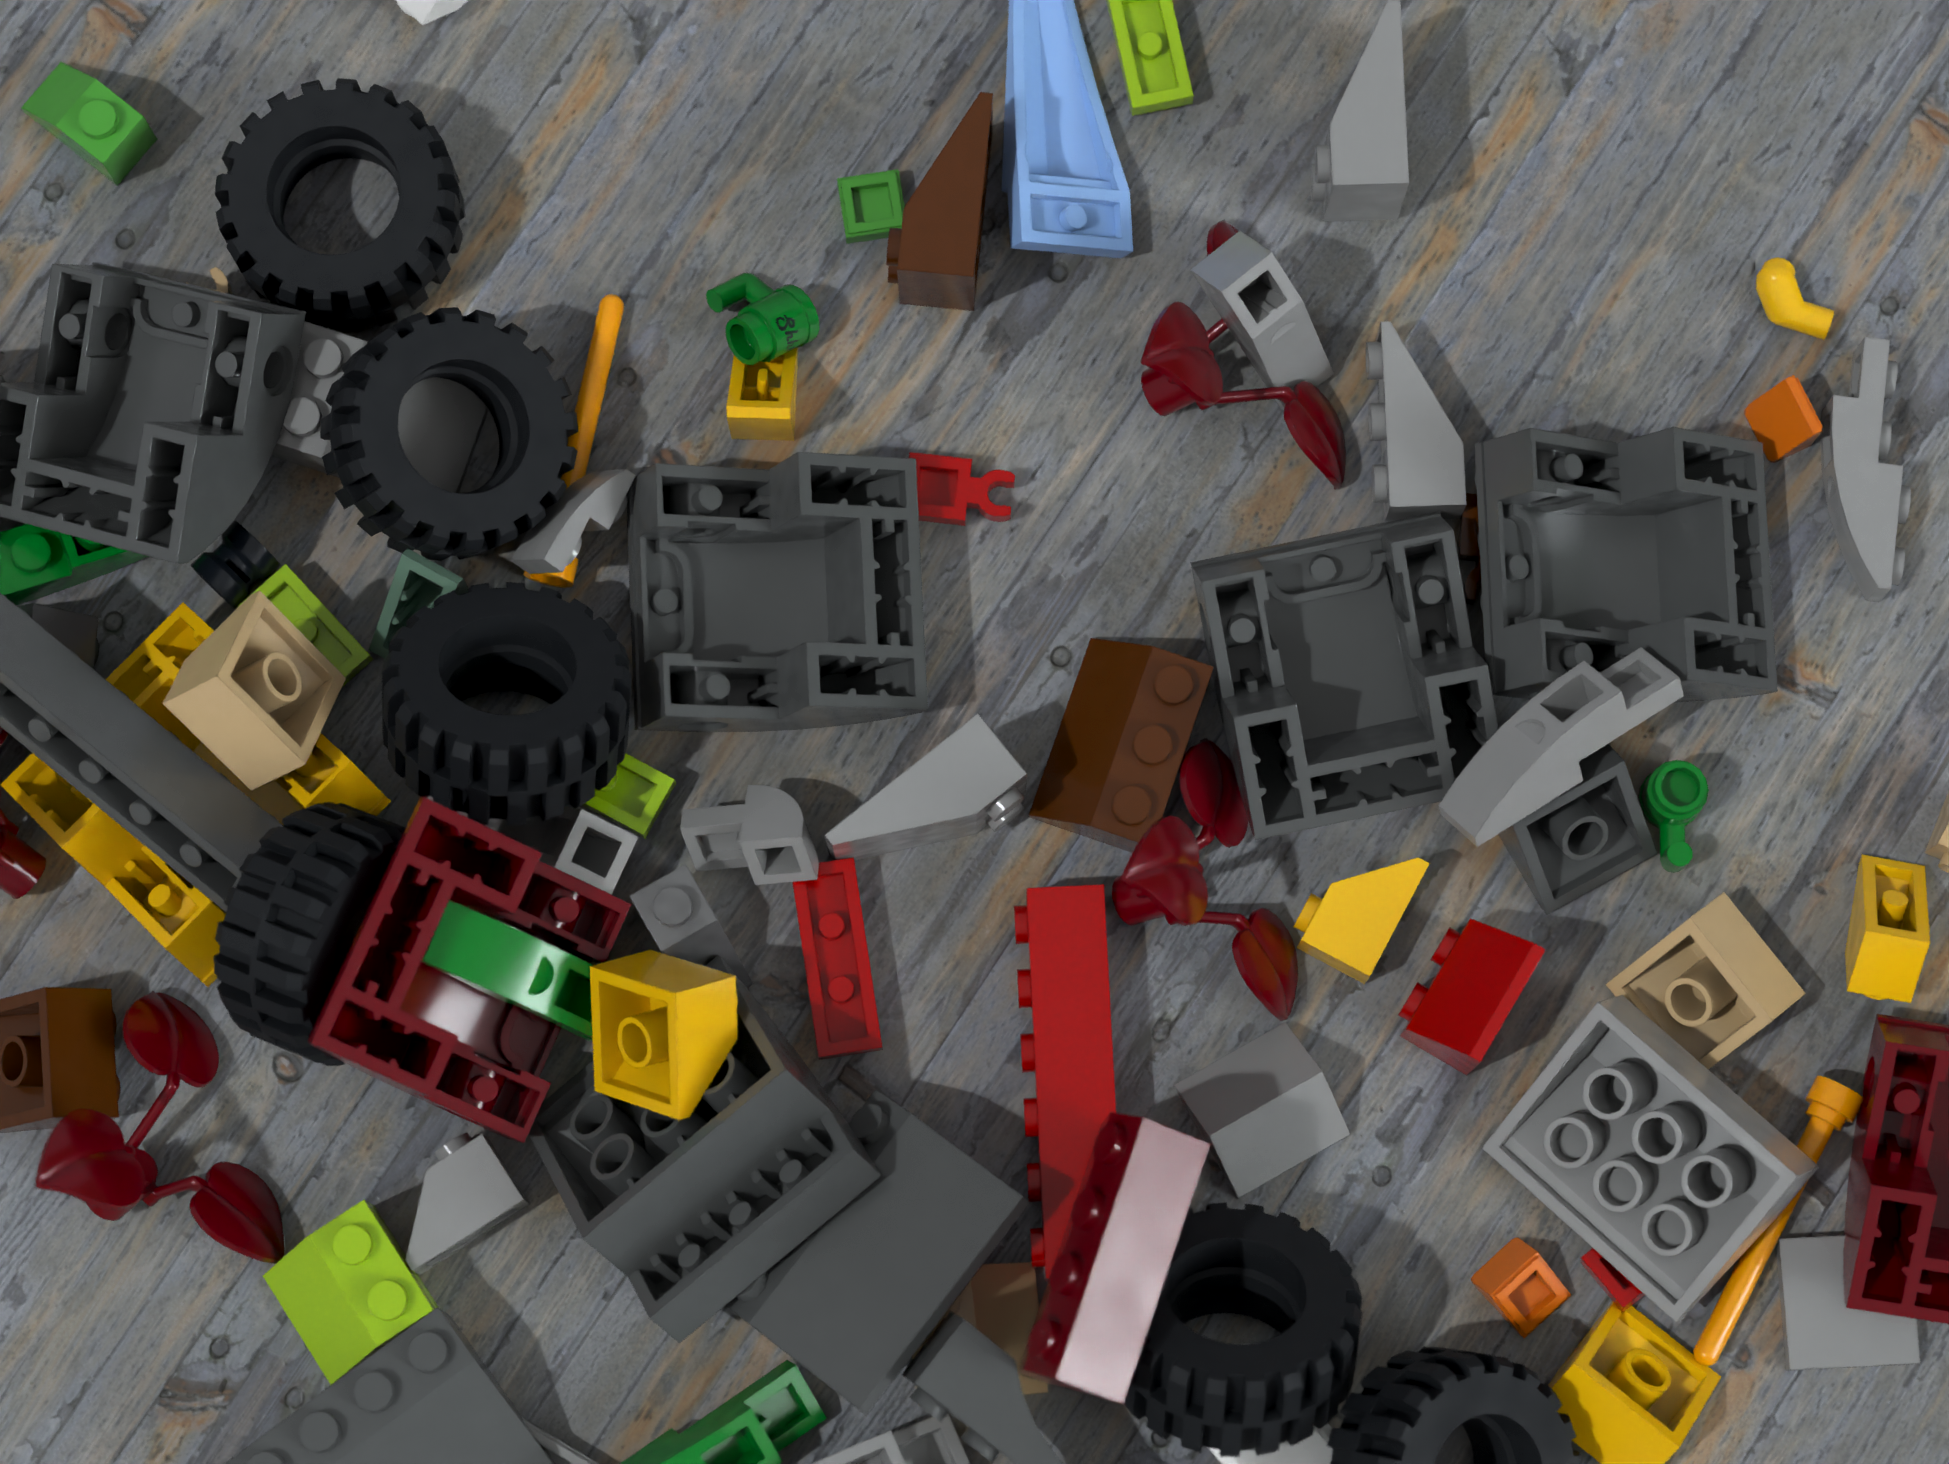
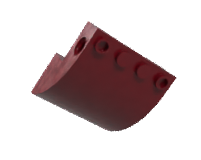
[308,797,631,1143]
[1843,1014,1949,1324]

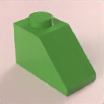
[21,62,157,186]

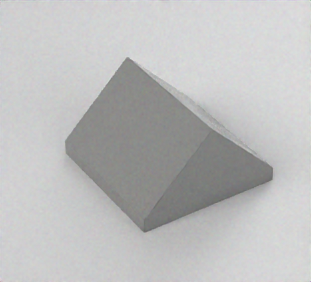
[1173,1022,1350,1199]

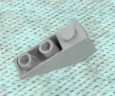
[1191,231,1334,411]
[1365,321,1467,521]

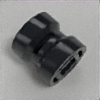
[190,521,281,610]

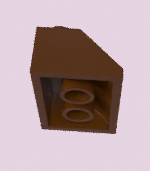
[1028,638,1214,853]

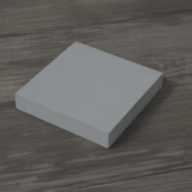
[1776,1235,1920,1371]

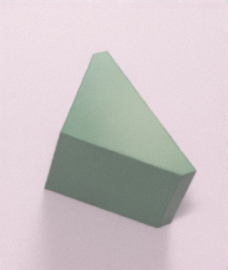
[369,548,469,658]

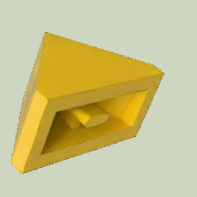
[726,347,798,441]

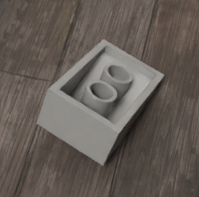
[1310,0,1409,222]
[272,321,488,493]
[825,714,1027,860]

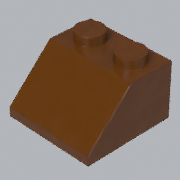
[0,987,120,1133]

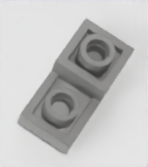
[511,469,636,574]

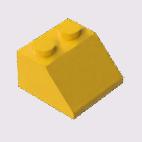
[590,950,738,1120]
[1548,1301,1721,1464]

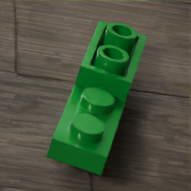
[0,524,149,605]
[421,900,593,1043]
[620,1360,826,1464]

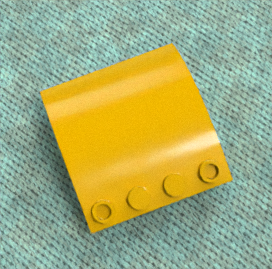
[0,602,391,987]

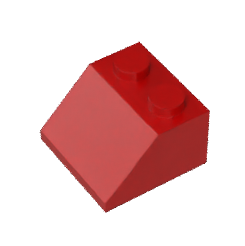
[1398,918,1546,1076]

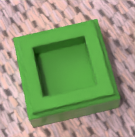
[837,169,904,244]

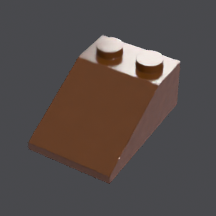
[886,92,993,311]

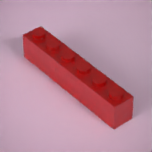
[1014,884,1116,1282]

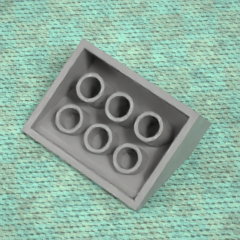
[1482,995,1819,1323]

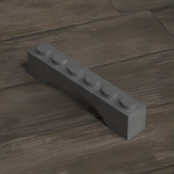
[902,1311,1063,1464]

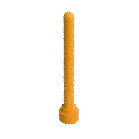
[524,294,624,588]
[1693,1075,1864,1366]

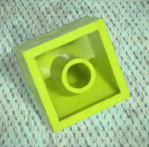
[263,1200,438,1385]

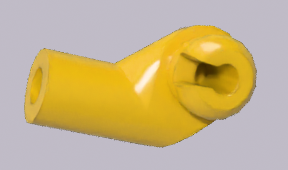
[1756,257,1834,340]

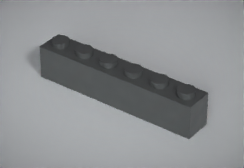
[0,593,283,912]

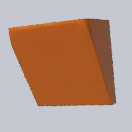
[1744,375,1823,462]
[1471,1238,1571,1338]

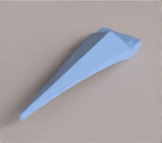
[1001,0,1133,258]

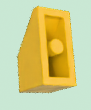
[1845,854,1930,1003]
[1293,857,1430,984]

